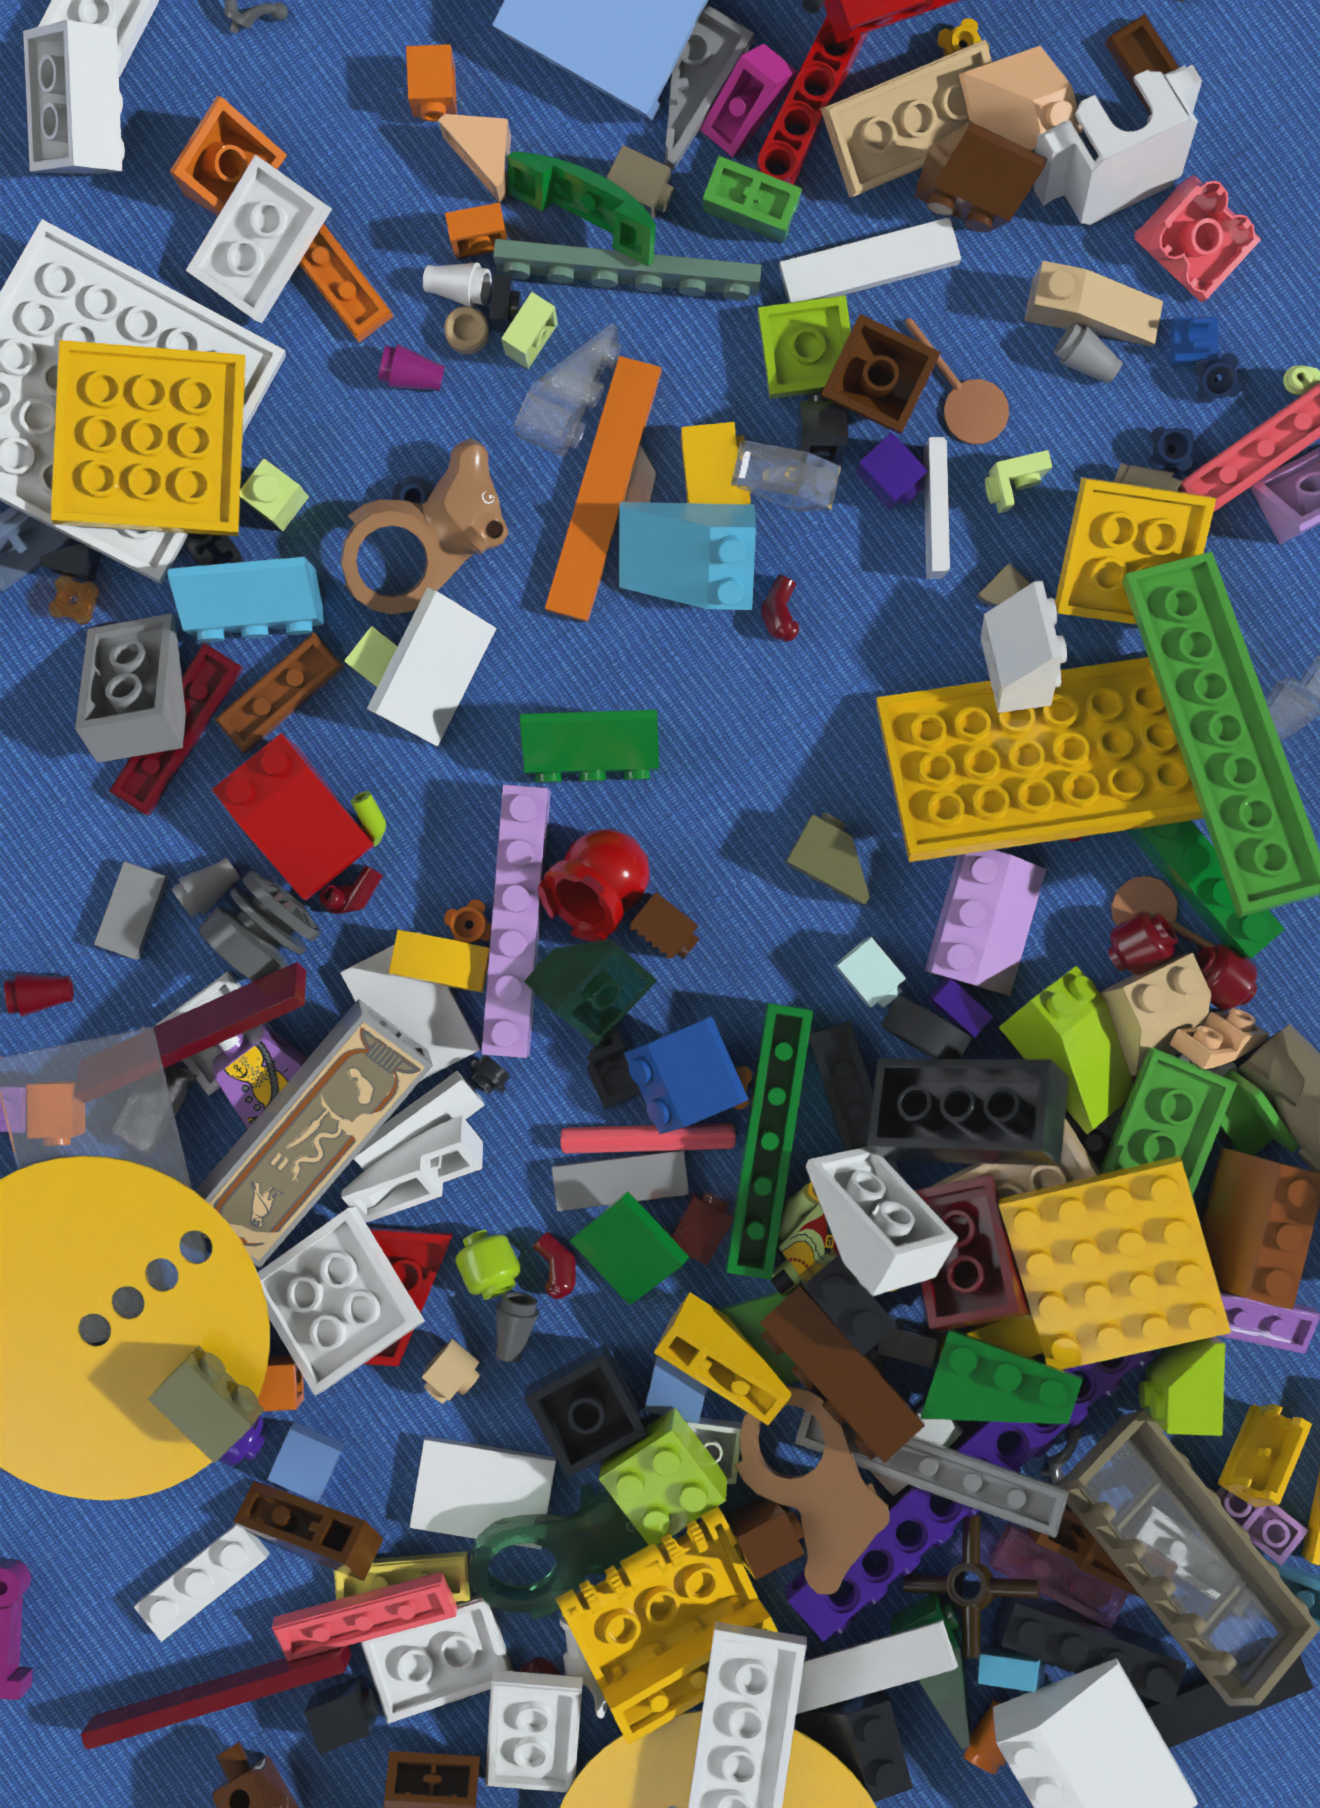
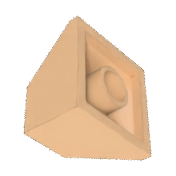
[959,46,1083,150]

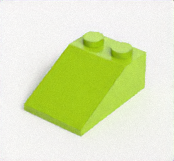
[999,966,1134,1134]

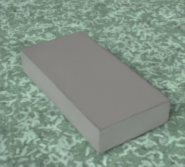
[94,861,169,960]

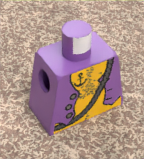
[212,1024,308,1129]

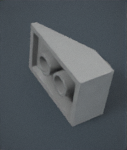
[75,613,186,763]

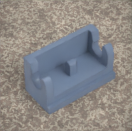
[0,506,73,592]

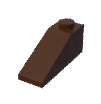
[233,1481,384,1581]

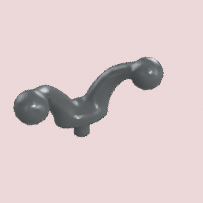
[224,0,288,34]
[1041,1425,1098,1500]

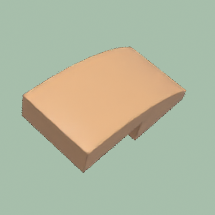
[1169,1008,1269,1070]

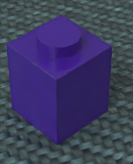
[855,432,928,511]

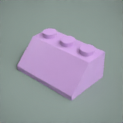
[924,850,1046,996]

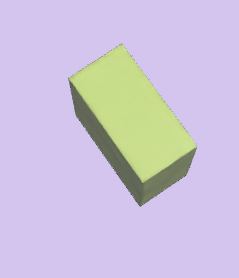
[501,292,558,370]

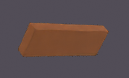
[214,632,345,754]

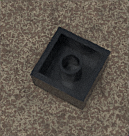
[524,1343,648,1478]

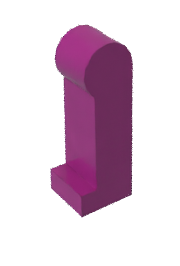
[0,1559,33,1700]

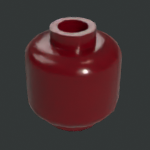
[1107,910,1178,976]
[1195,944,1257,1010]

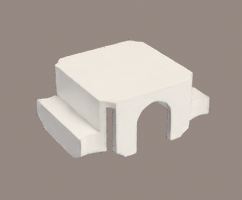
[1034,65,1202,225]

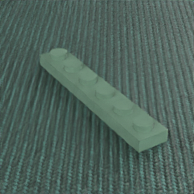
[493,239,762,301]

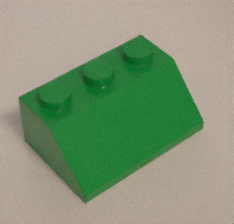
[520,710,659,784]

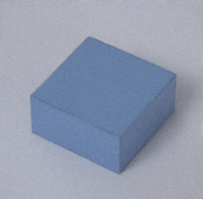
[644,1355,707,1424]
[267,1422,345,1502]

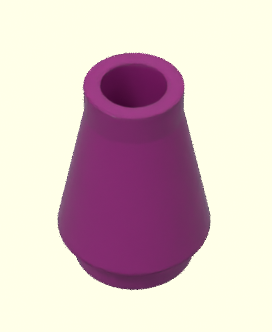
[378,343,445,392]

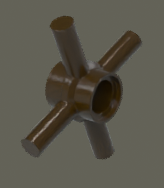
[903,1515,1040,1658]

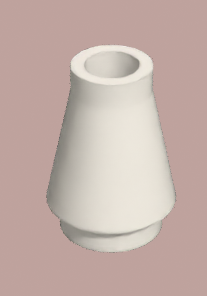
[423,262,492,308]

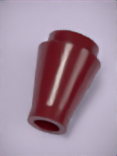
[4,973,74,1017]

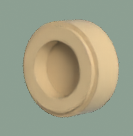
[444,306,489,355]

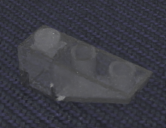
[513,323,622,458]

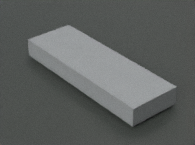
[552,1150,689,1211]

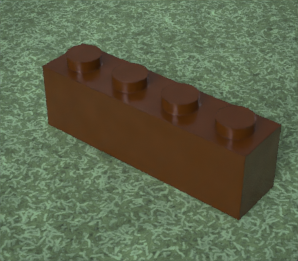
[759,1285,925,1464]

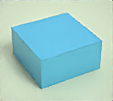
[978,1647,1045,1692]

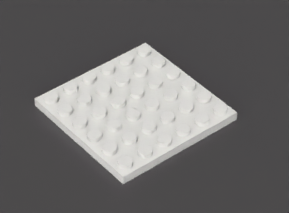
[0,219,286,584]

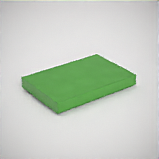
[1099,1047,1237,1196]

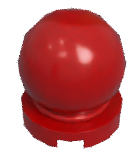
[538,828,650,942]

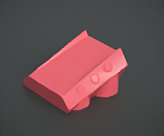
[1135,175,1261,302]

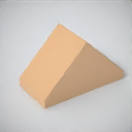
[438,114,511,203]

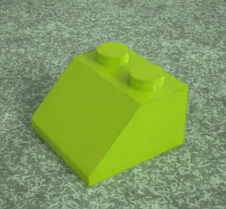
[1139,1336,1225,1436]

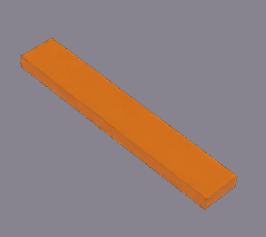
[545,356,662,623]

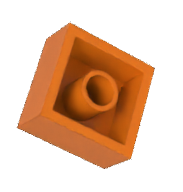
[445,202,507,259]

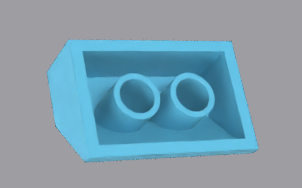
[168,557,324,643]

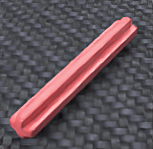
[560,1123,736,1154]

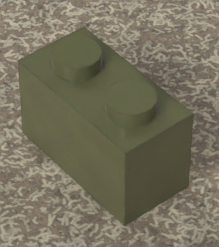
[148,1346,264,1463]

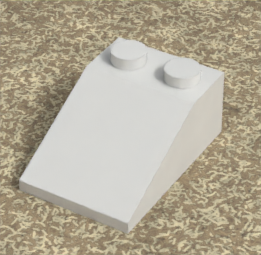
[805,1147,958,1296]

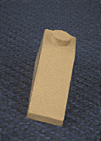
[1024,261,1163,347]

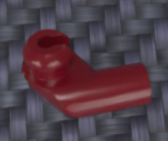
[761,574,799,642]
[319,865,384,915]

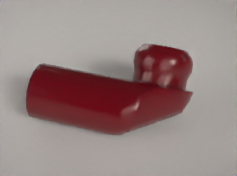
[532,1231,576,1300]

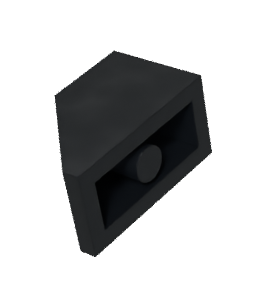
[796,395,848,466]

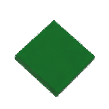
[570,1191,689,1305]

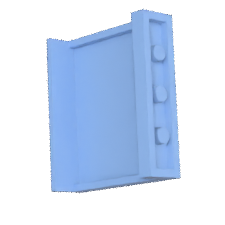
[492,0,708,121]

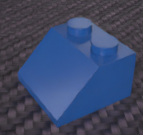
[624,1016,749,1135]

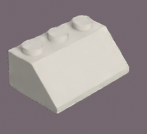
[23,20,125,174]

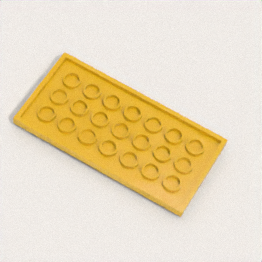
[876,657,1204,862]

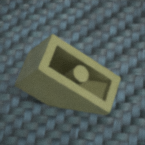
[784,812,870,905]

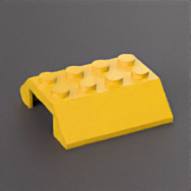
[555,1506,778,1745]

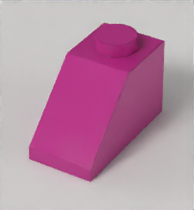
[700,43,798,157]

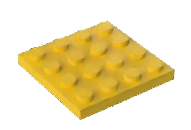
[51,340,246,536]
[999,1155,1231,1370]

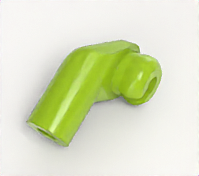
[350,791,386,847]

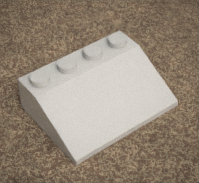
[993,1658,1198,1808]

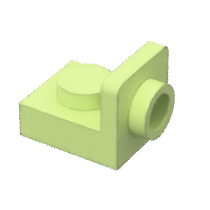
[985,450,1052,513]

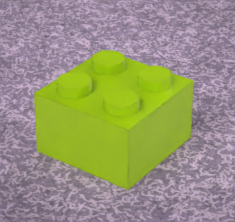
[598,1407,727,1546]

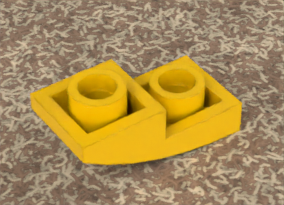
[388,930,490,993]

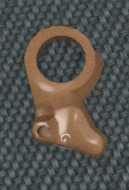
[340,438,508,614]
[734,1386,890,1595]

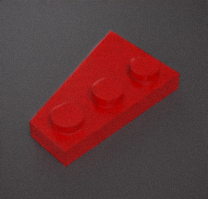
[364,1227,454,1366]

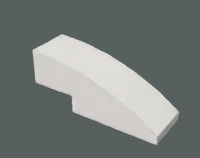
[341,1115,483,1223]

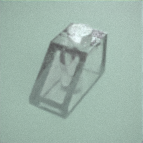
[731,441,841,512]

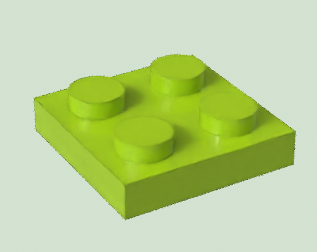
[757,295,851,399]

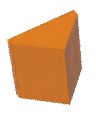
[169,96,287,216]

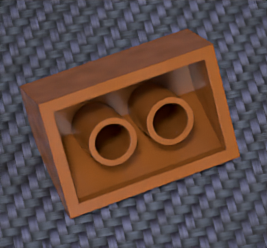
[1201,1147,1320,1310]

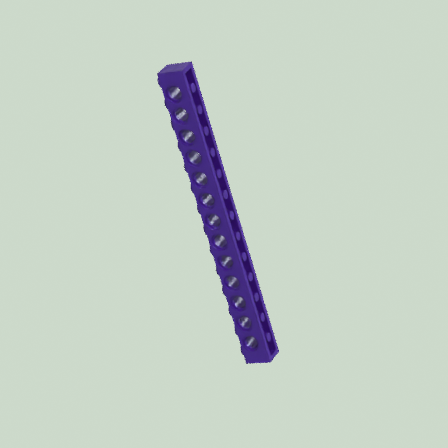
[785,1215,1204,1642]

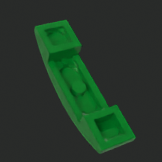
[507,151,656,266]

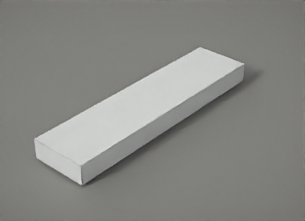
[779,217,961,303]
[796,1620,958,1714]

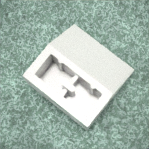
[981,581,1067,713]

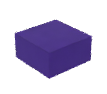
[925,978,994,1037]

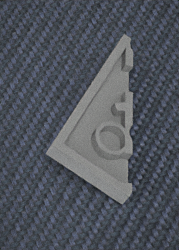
[664,4,754,171]

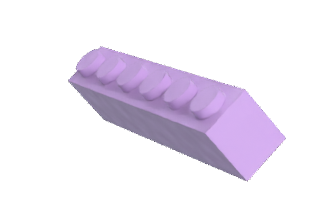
[481,785,551,1058]

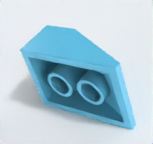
[619,502,756,610]

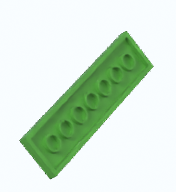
[1122,551,1320,918]

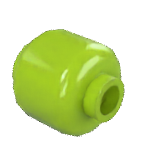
[455,1229,520,1300]

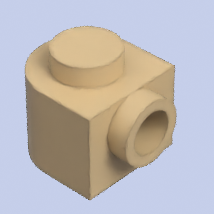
[422,1339,480,1404]

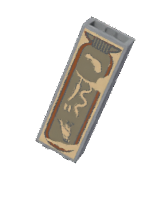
[195,999,433,1267]

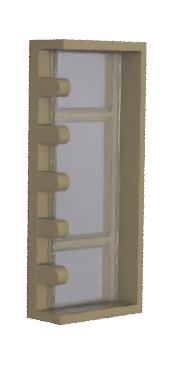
[1054,1409,1320,1706]

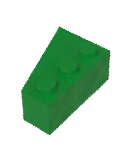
[920,1329,1083,1424]

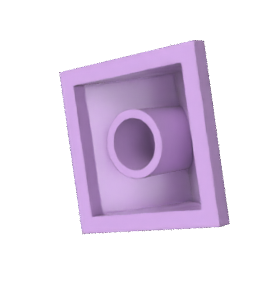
[1251,447,1320,544]

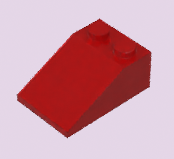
[211,733,374,901]

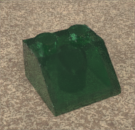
[524,939,657,1046]

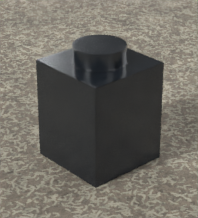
[304,1676,379,1754]

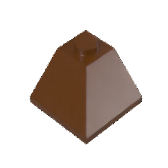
[820,314,941,435]

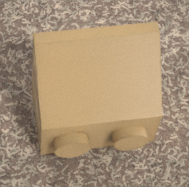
[1099,953,1211,1076]

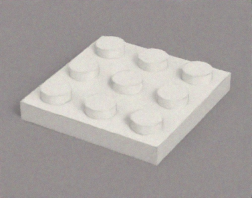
[258,1206,425,1396]

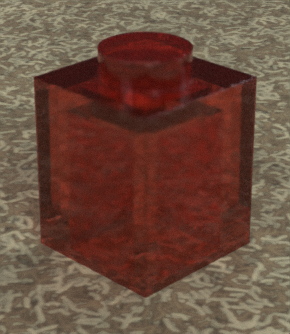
[669,1190,733,1266]

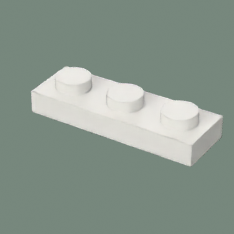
[134,1524,269,1642]

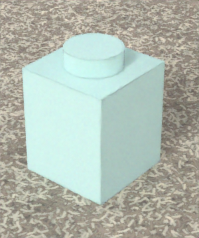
[833,937,906,1007]

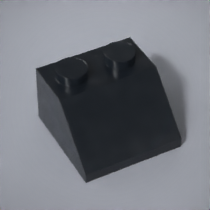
[795,1690,913,1802]

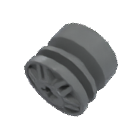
[199,871,322,981]

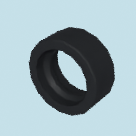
[881,996,971,1059]

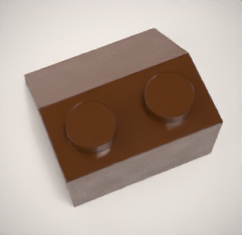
[914,121,1047,233]

